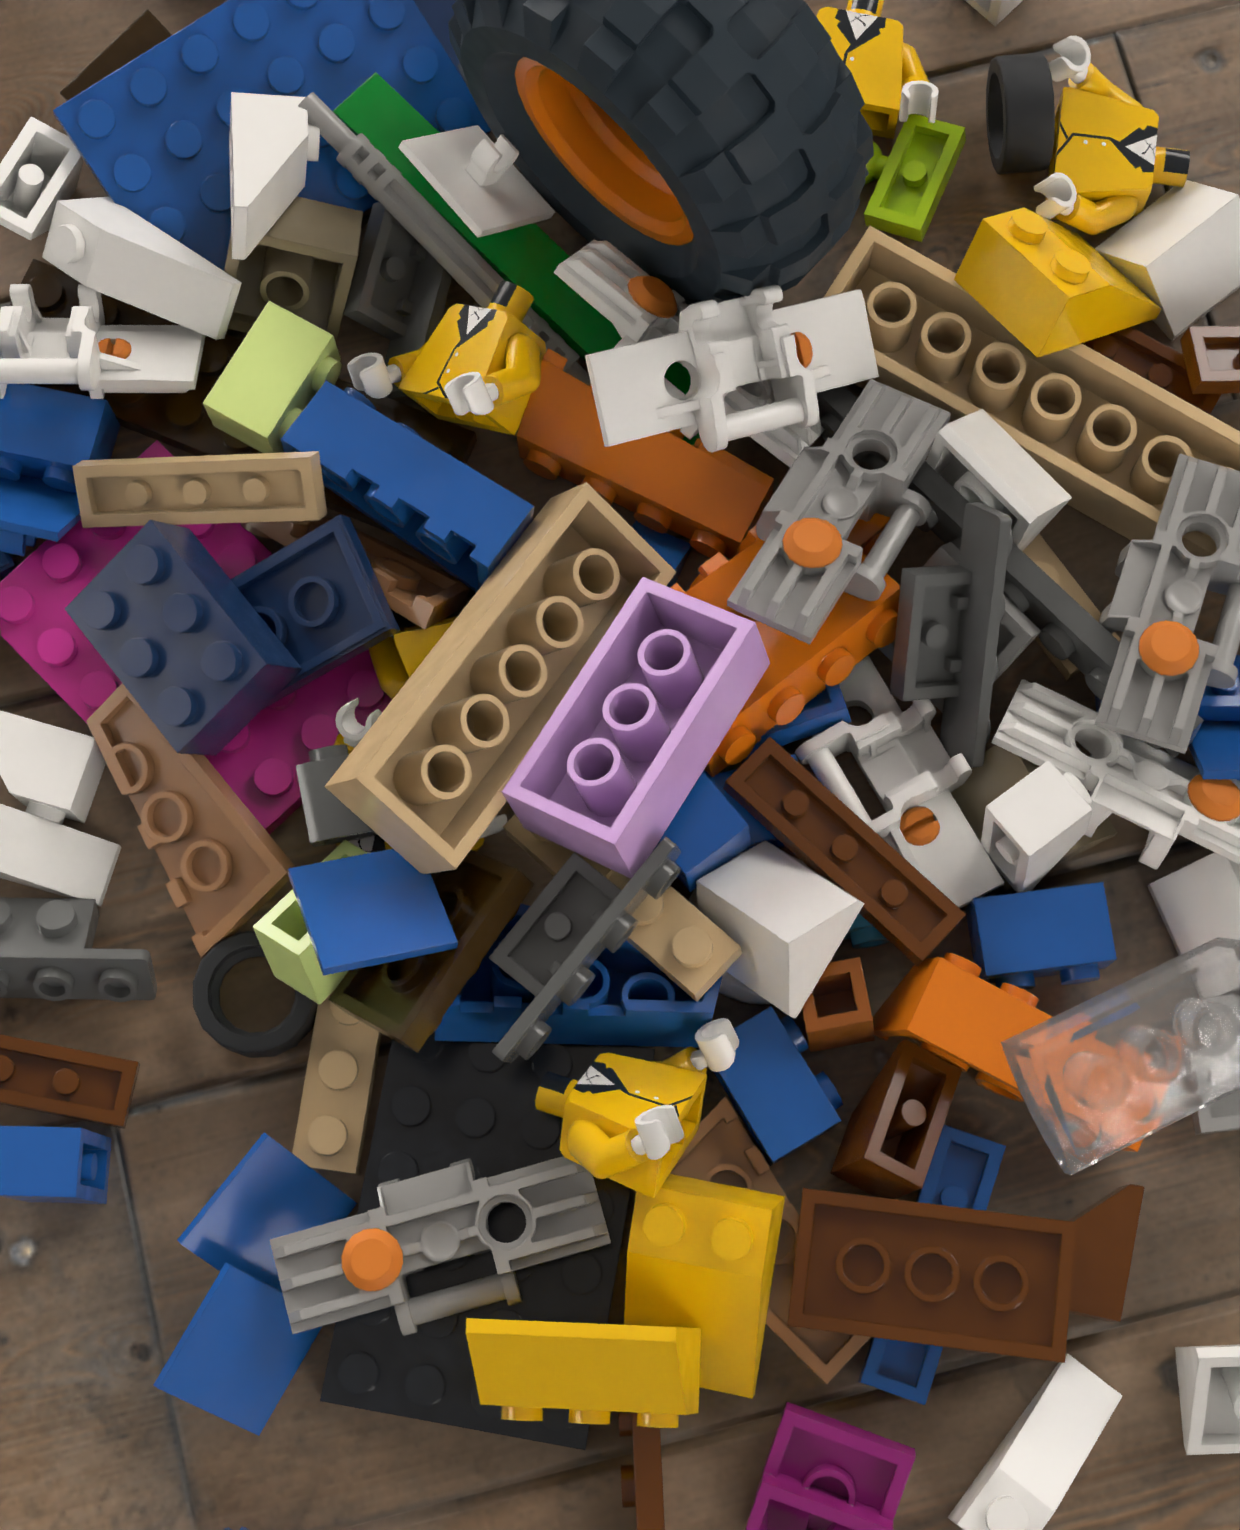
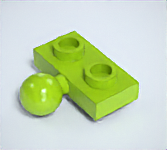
[864,114,966,242]

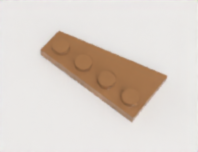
[241,515,471,629]
[86,683,296,958]
[633,1096,871,1384]

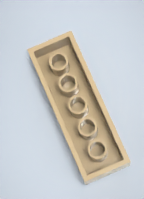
[324,482,676,874]

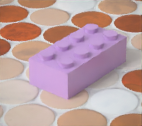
[502,577,770,879]

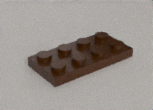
[787,1188,1077,1363]

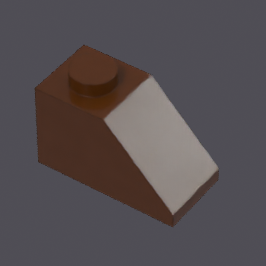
[830,1039,963,1199]
[1068,1184,1144,1322]

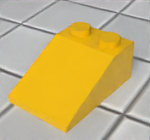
[954,207,1161,358]
[624,1174,785,1399]

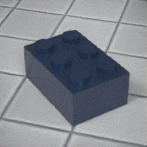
[65,520,302,756]

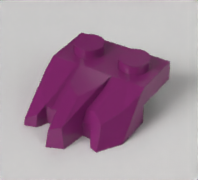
[745,1401,916,1530]

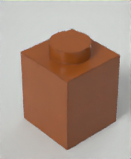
[802,957,875,1053]

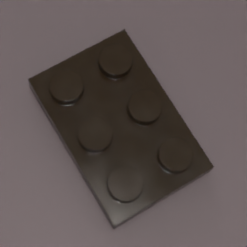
[328,850,534,1053]

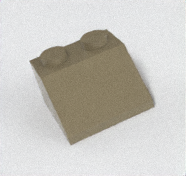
[224,196,363,342]

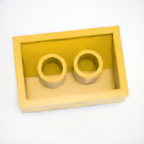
[466,1318,701,1428]

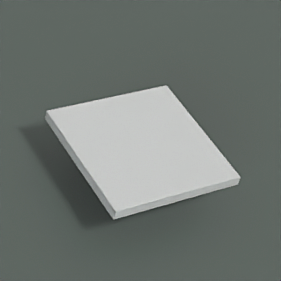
[398,125,555,238]

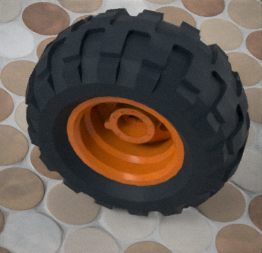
[448,0,874,305]

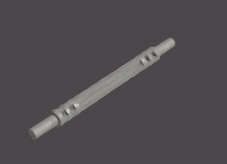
[298,92,591,385]

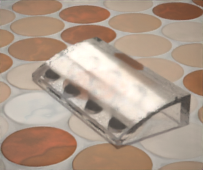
[1001,937,1240,1175]

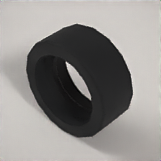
[986,53,1055,174]
[193,931,318,1058]

